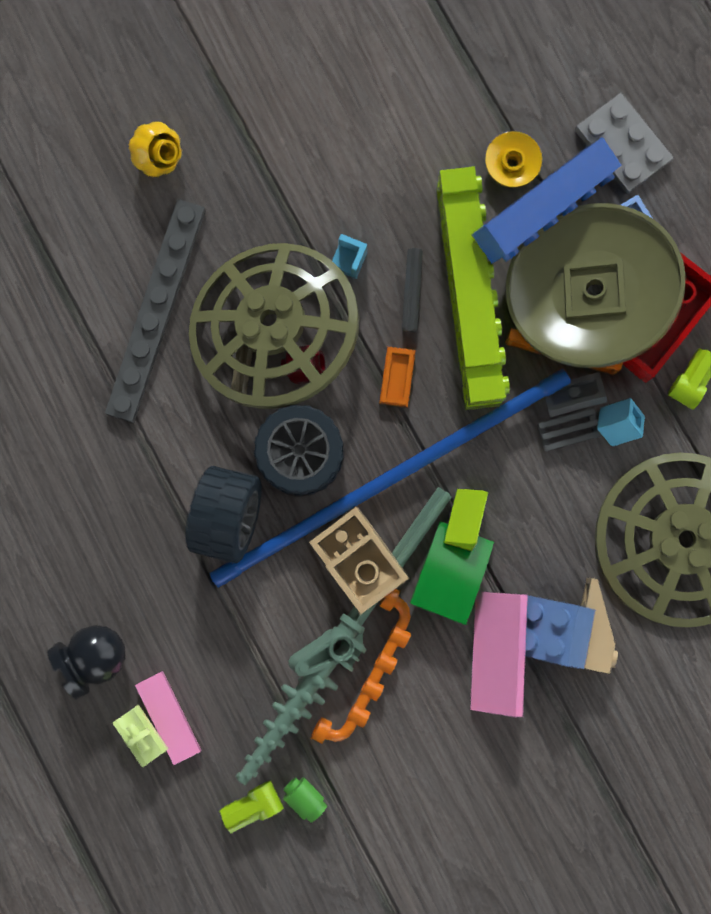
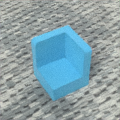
[332,234,367,279]
[597,398,645,446]

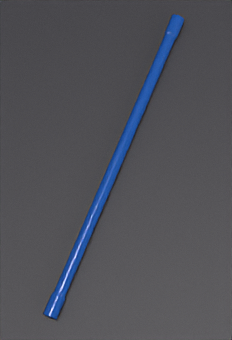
[209,369,571,588]

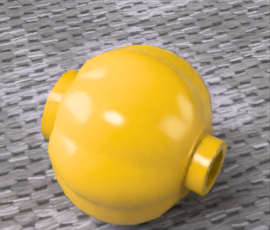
[129,122,182,177]

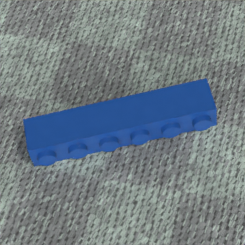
[471,137,622,263]

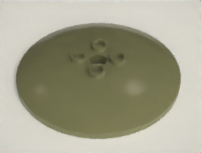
[506,203,685,368]

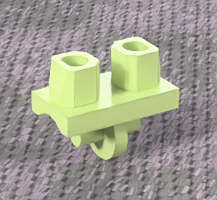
[113,705,168,768]

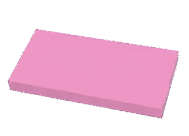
[470,592,528,717]

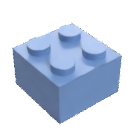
[525,595,595,669]

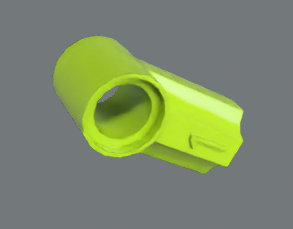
[668,348,711,410]
[219,781,284,834]

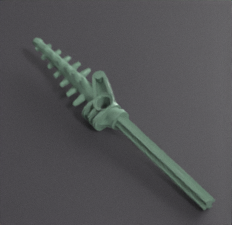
[236,487,452,785]

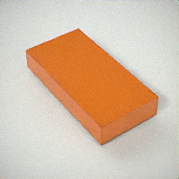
[379,346,416,408]

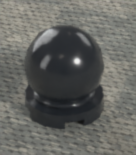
[47,625,126,699]

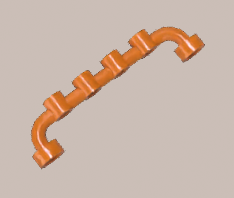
[311,588,411,744]

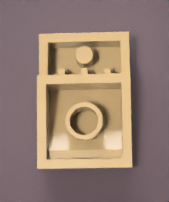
[309,507,409,614]

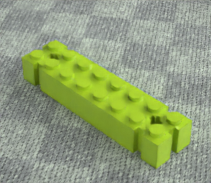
[436,166,510,410]

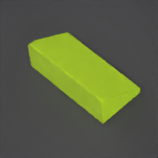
[444,489,488,551]

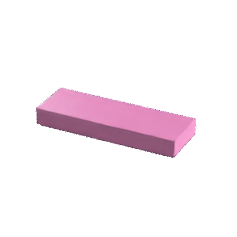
[135,671,202,765]

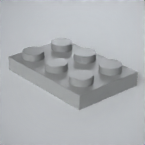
[575,93,674,195]

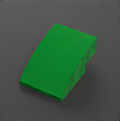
[409,521,494,625]

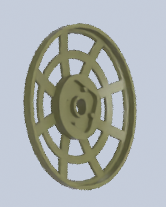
[189,243,360,409]
[595,453,711,628]

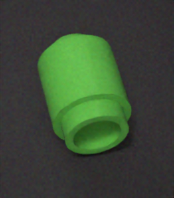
[283,777,327,823]

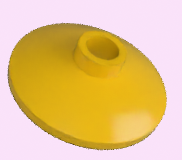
[485,131,542,188]

